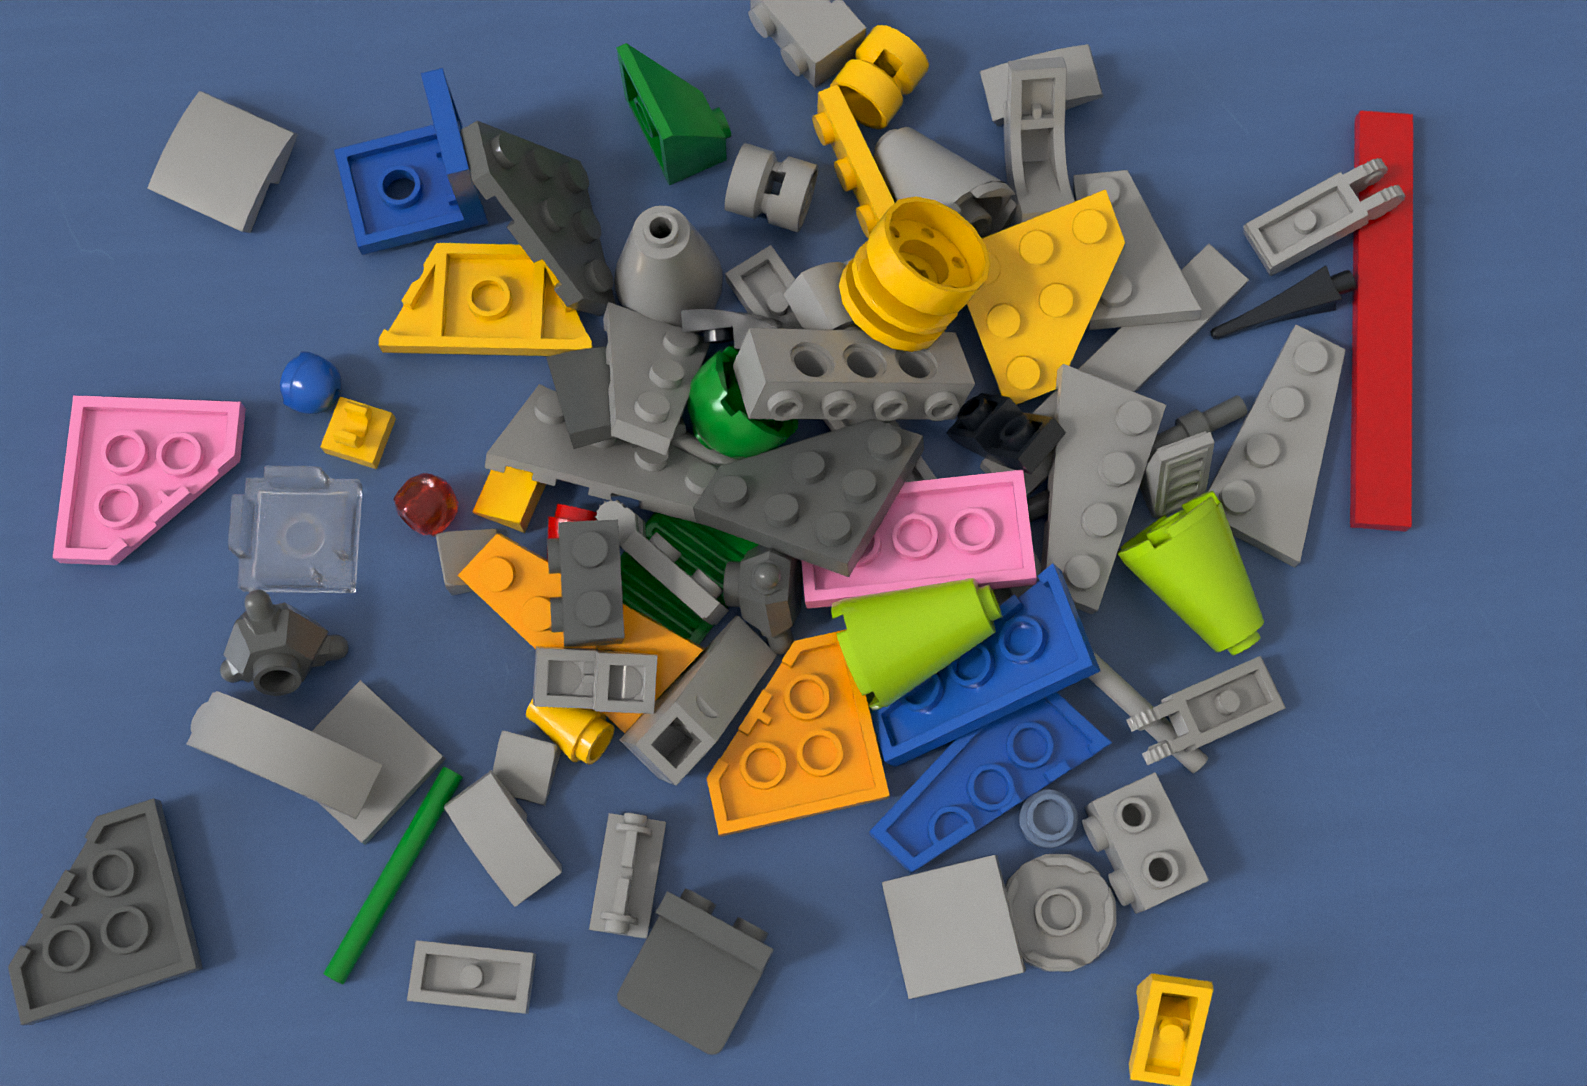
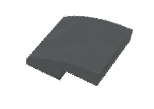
[546,346,687,449]

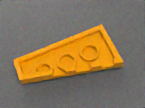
[457,533,705,733]

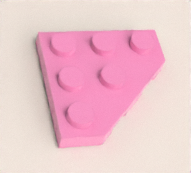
[53,396,246,565]

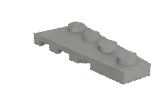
[1206,324,1346,568]
[1041,364,1166,614]
[485,384,719,525]

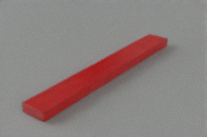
[1350,110,1413,532]

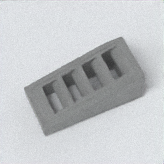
[1139,431,1215,518]

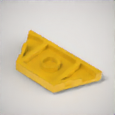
[378,243,593,356]

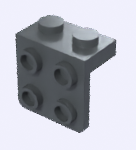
[617,888,774,1055]

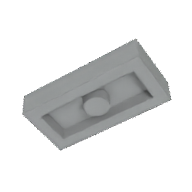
[407,940,536,1014]

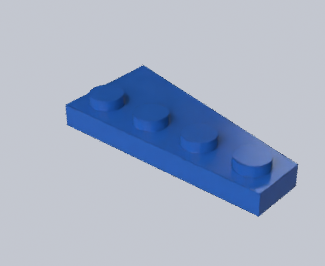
[869,563,1101,767]

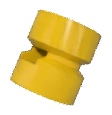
[830,25,929,129]

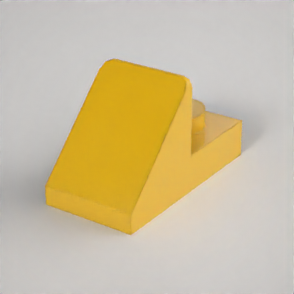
[1129,973,1213,1086]

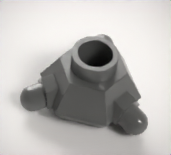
[723,545,803,655]
[220,589,349,696]

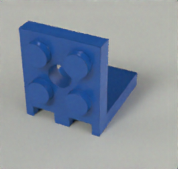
[334,68,488,255]

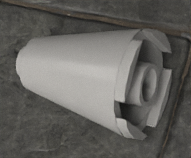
[873,127,1017,238]
[614,205,723,327]

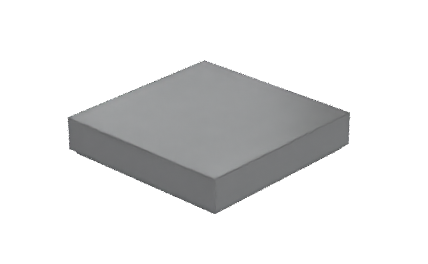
[312,681,446,845]
[882,855,1026,999]

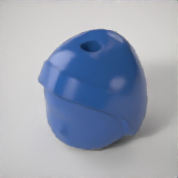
[280,351,342,414]

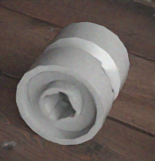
[724,143,819,232]

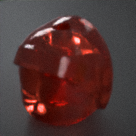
[393,473,459,537]

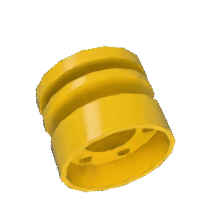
[839,196,991,352]

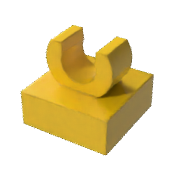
[320,396,396,469]

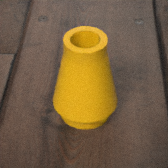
[526,699,614,765]

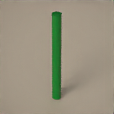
[323,766,463,985]

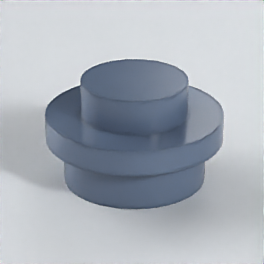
[1019,789,1078,848]

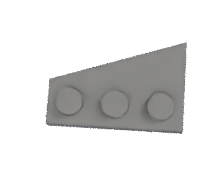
[1073,170,1202,330]
[603,302,710,455]

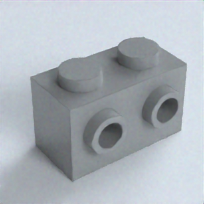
[1082,772,1209,914]

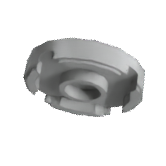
[1005,854,1116,972]

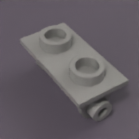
[589,813,666,939]

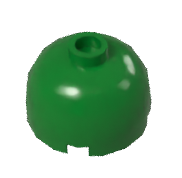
[687,346,798,460]

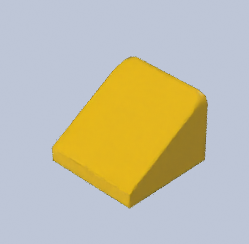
[472,466,546,533]

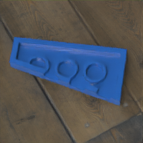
[868,692,1112,874]

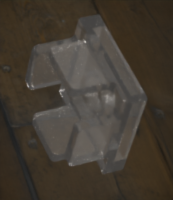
[228,466,363,593]

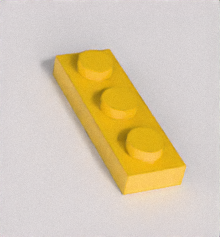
[812,84,895,238]

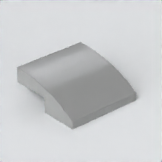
[147,91,298,233]

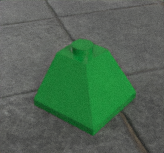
[616,43,732,186]

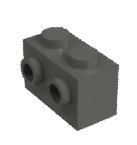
[547,520,624,647]

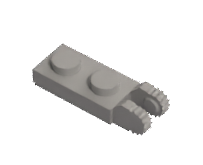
[1243,158,1406,277]
[595,499,729,625]
[1126,656,1286,765]

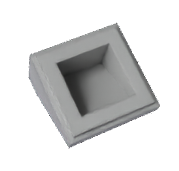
[436,529,497,596]
[493,731,562,806]

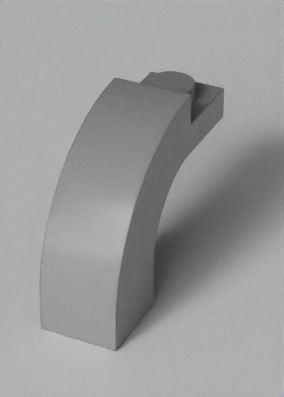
[1004,57,1075,226]
[187,691,383,819]

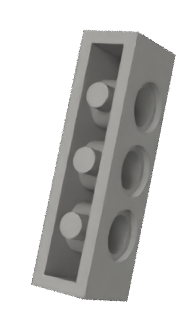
[733,328,975,421]

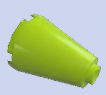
[1117,491,1264,655]
[831,578,1002,710]

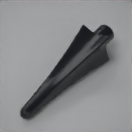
[1211,265,1356,340]

